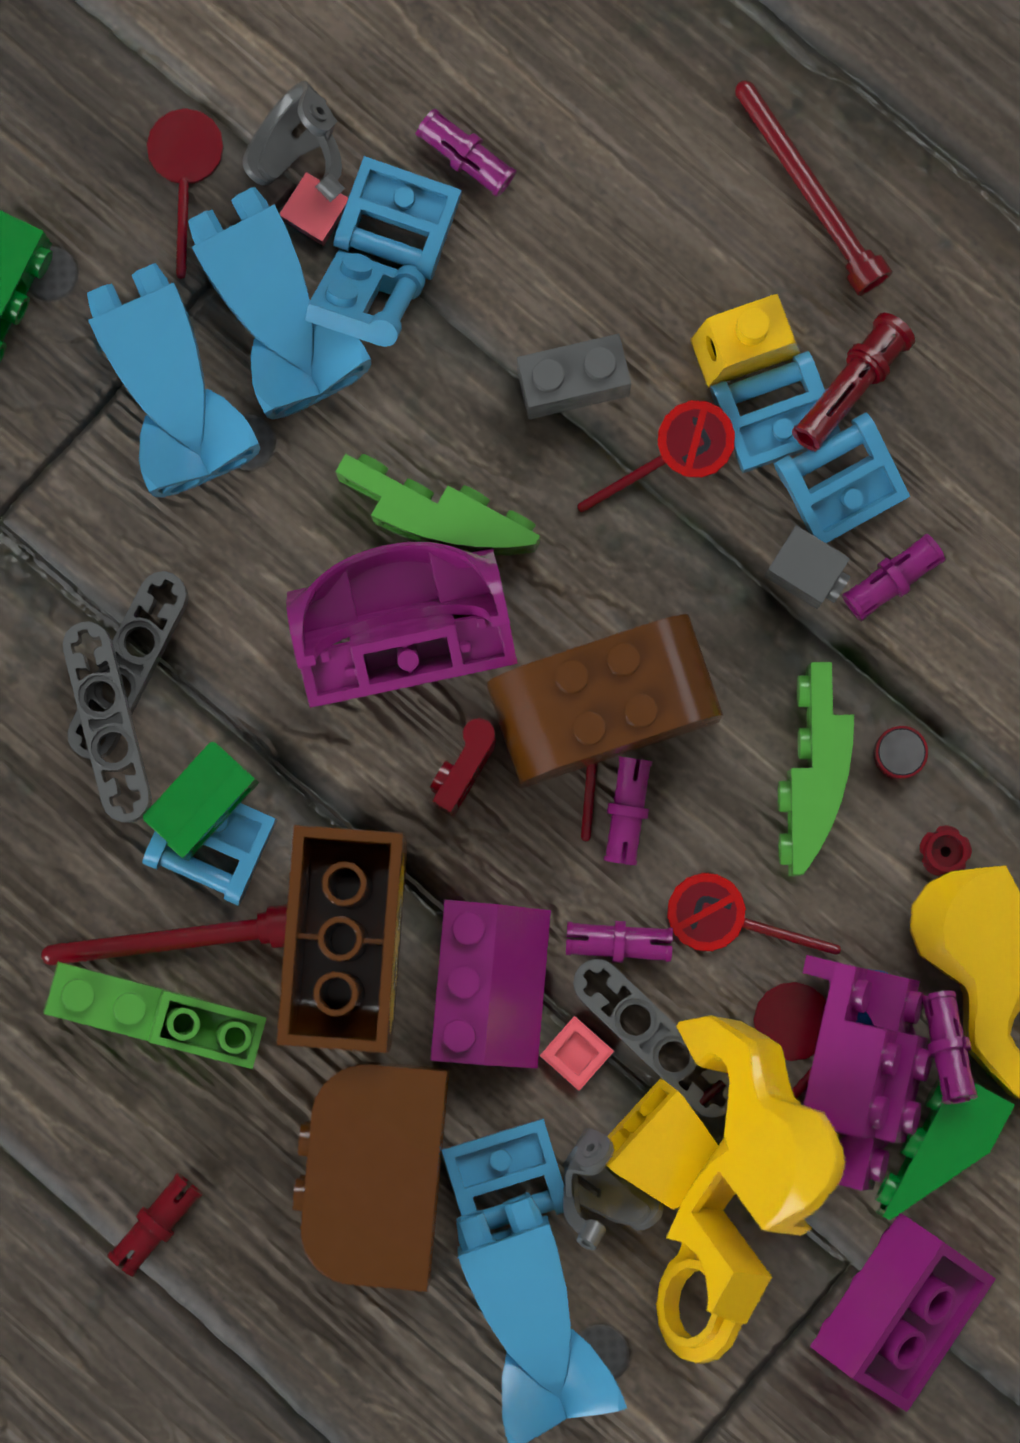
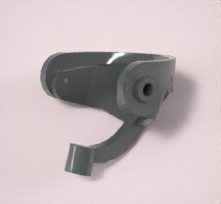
[243,81,345,202]
[562,1128,664,1251]

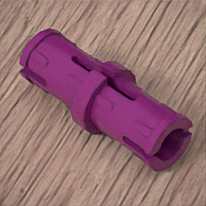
[416,108,517,197]
[842,533,946,622]
[603,756,653,866]
[565,921,673,963]
[922,991,978,1104]

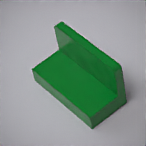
[143,742,260,861]

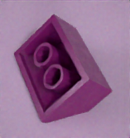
[430,900,551,1068]
[810,1213,996,1412]

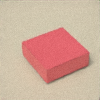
[280,172,348,246]
[539,1016,614,1091]

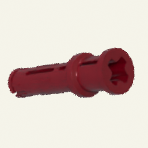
[792,312,916,452]

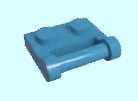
[333,156,462,280]
[305,250,426,347]
[710,351,841,474]
[774,412,910,543]
[142,803,277,906]
[442,1118,564,1230]

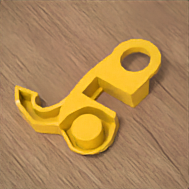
[910,865,1020,1100]
[656,1015,845,1364]

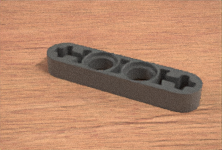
[67,571,189,760]
[63,621,152,823]
[573,959,729,1118]

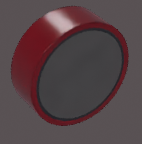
[874,726,928,779]

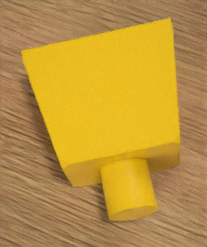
[690,294,800,388]
[606,1078,719,1210]

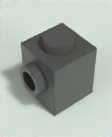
[764,525,851,609]

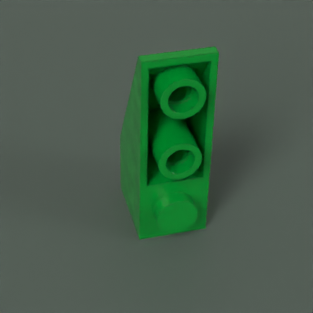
[0,210,53,363]
[875,1078,1015,1221]

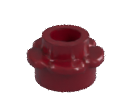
[919,825,972,876]

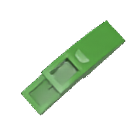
[335,454,540,555]
[778,662,854,876]
[43,961,267,1069]

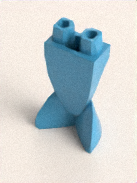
[188,187,371,420]
[87,263,261,497]
[456,1193,627,1443]

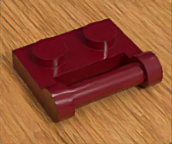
[429,718,496,818]

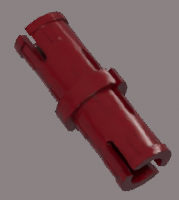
[107,1173,203,1277]

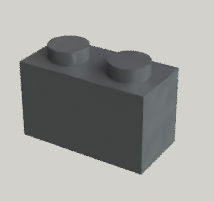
[517,334,631,420]

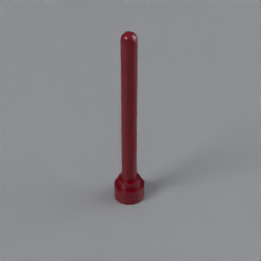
[735,80,893,296]
[41,904,288,966]

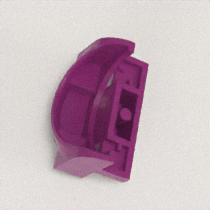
[286,542,518,708]
[803,955,933,1191]

